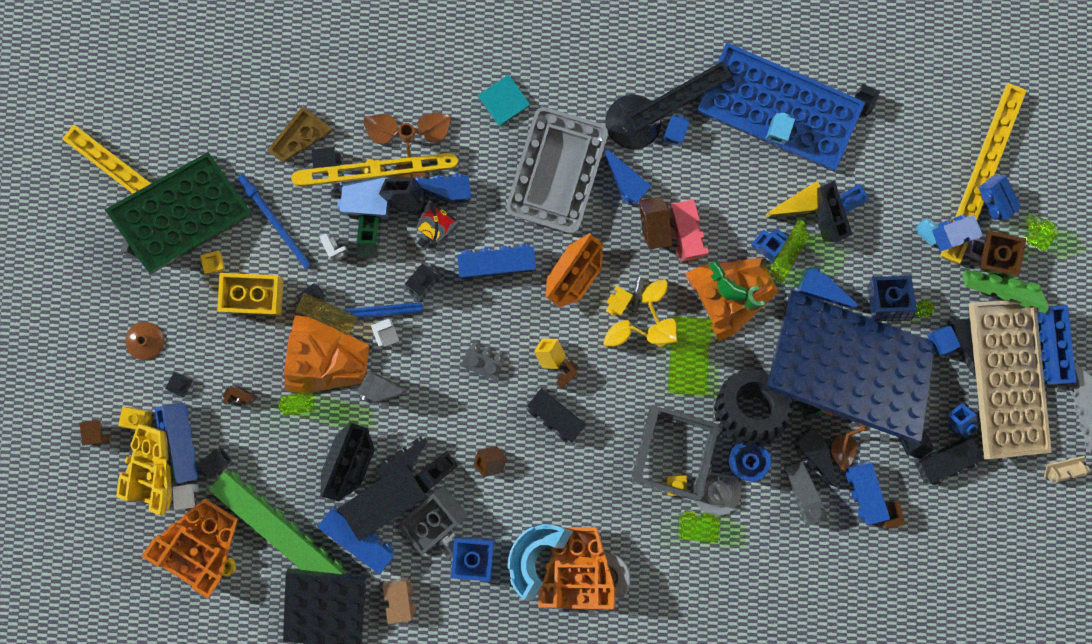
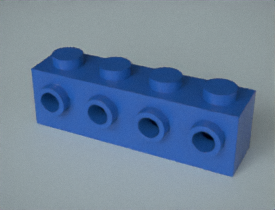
[457,244,536,279]
[1037,305,1076,384]
[154,402,199,484]
[317,506,396,575]

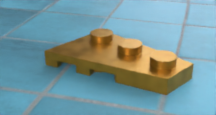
[267,106,334,163]

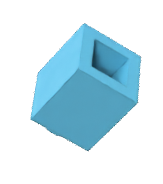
[766,113,795,145]

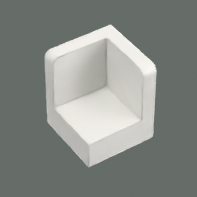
[371,319,399,348]
[173,484,199,511]

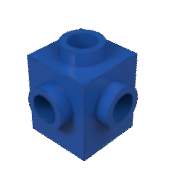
[947,403,979,439]

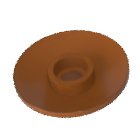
[125,322,164,360]

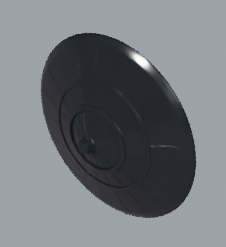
[605,94,662,150]

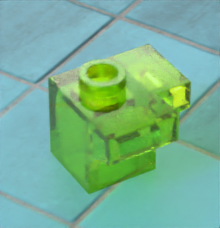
[1024,214,1059,252]

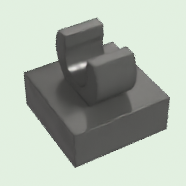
[436,533,455,559]

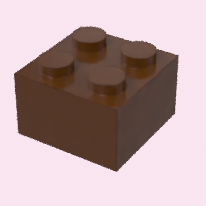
[639,197,675,250]

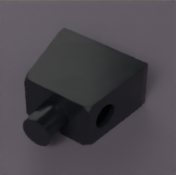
[379,177,426,215]
[405,262,443,302]

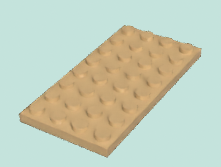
[969,300,1052,459]

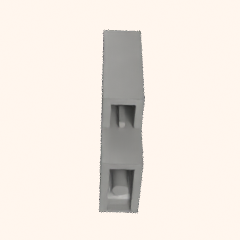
[1069,363,1092,453]

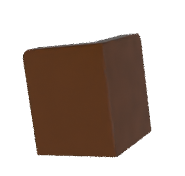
[79,420,110,446]
[473,446,507,477]
[879,500,905,529]

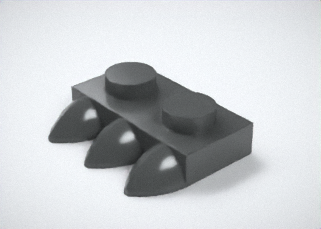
[461,341,504,381]

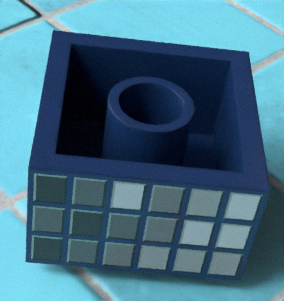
[867,276,917,322]

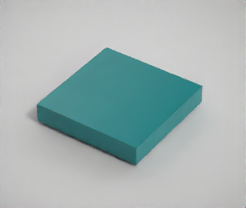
[478,74,530,127]

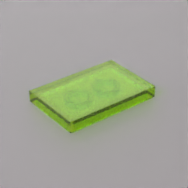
[770,219,810,284]

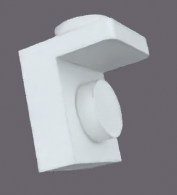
[320,234,349,261]

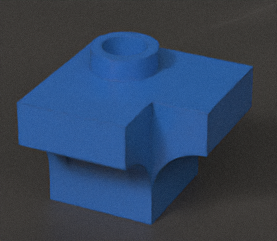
[751,228,792,263]

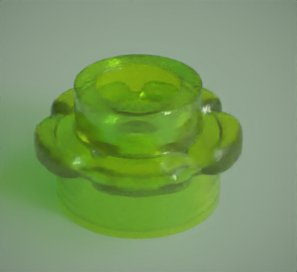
[916,299,935,318]

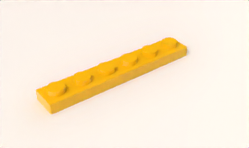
[62,125,151,194]

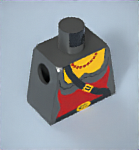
[416,200,460,250]

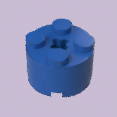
[728,442,771,482]

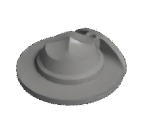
[693,472,741,516]
[605,553,631,599]

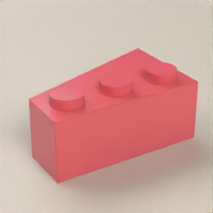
[669,200,709,262]

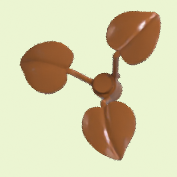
[364,113,451,178]
[822,410,871,471]

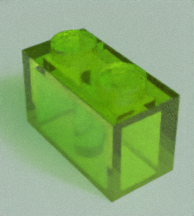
[279,393,315,416]
[677,510,720,543]

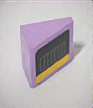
[964,239,985,262]

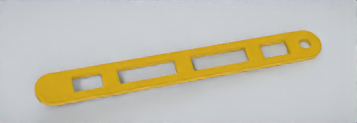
[291,153,458,187]

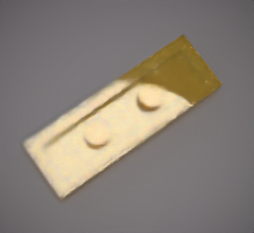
[296,293,358,335]

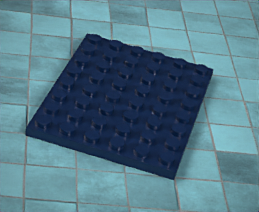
[766,290,935,444]

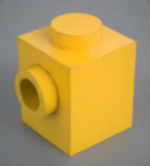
[118,407,153,430]

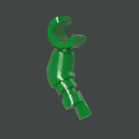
[709,260,766,310]

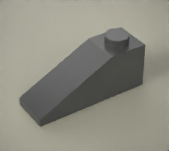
[784,461,828,525]

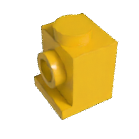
[606,285,633,317]

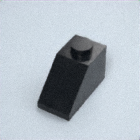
[414,451,459,493]

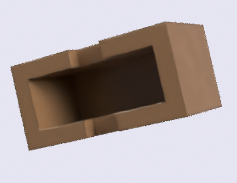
[383,578,416,624]

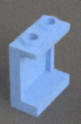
[338,174,390,220]

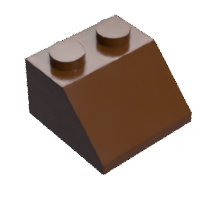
[980,230,1026,279]

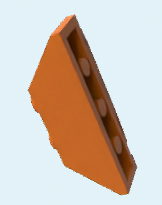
[545,233,604,308]

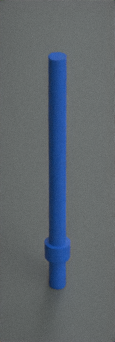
[238,174,311,269]

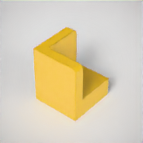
[534,339,566,369]

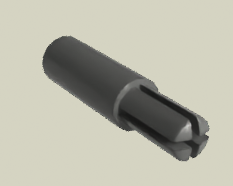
[631,277,645,313]

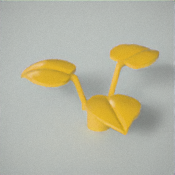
[604,279,677,347]

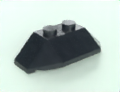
[320,422,375,502]

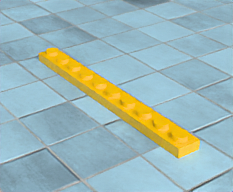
[940,83,1027,264]

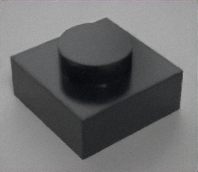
[165,372,193,397]

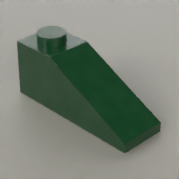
[356,215,381,257]

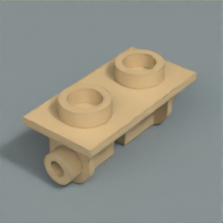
[1044,456,1090,483]

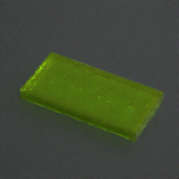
[667,316,711,395]

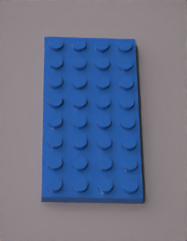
[696,42,865,172]

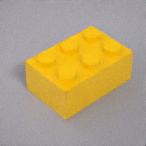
[217,273,284,316]

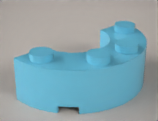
[508,524,573,600]

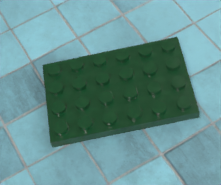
[104,152,252,275]

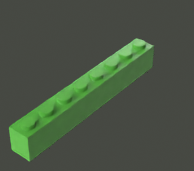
[208,470,346,574]

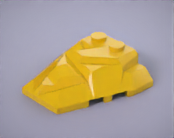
[116,424,173,515]

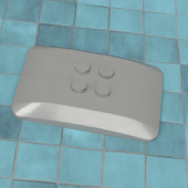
[506,107,608,233]

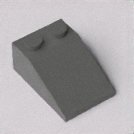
[397,486,469,556]

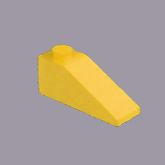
[765,181,820,218]

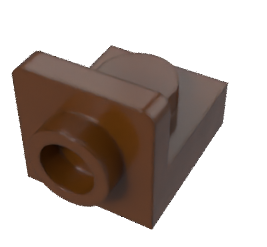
[556,359,579,389]
[223,385,257,405]

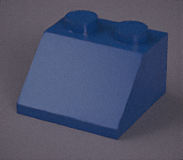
[451,537,495,582]

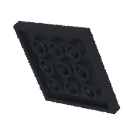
[283,568,367,644]

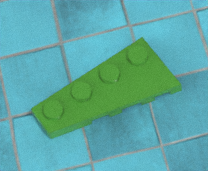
[962,270,1049,314]

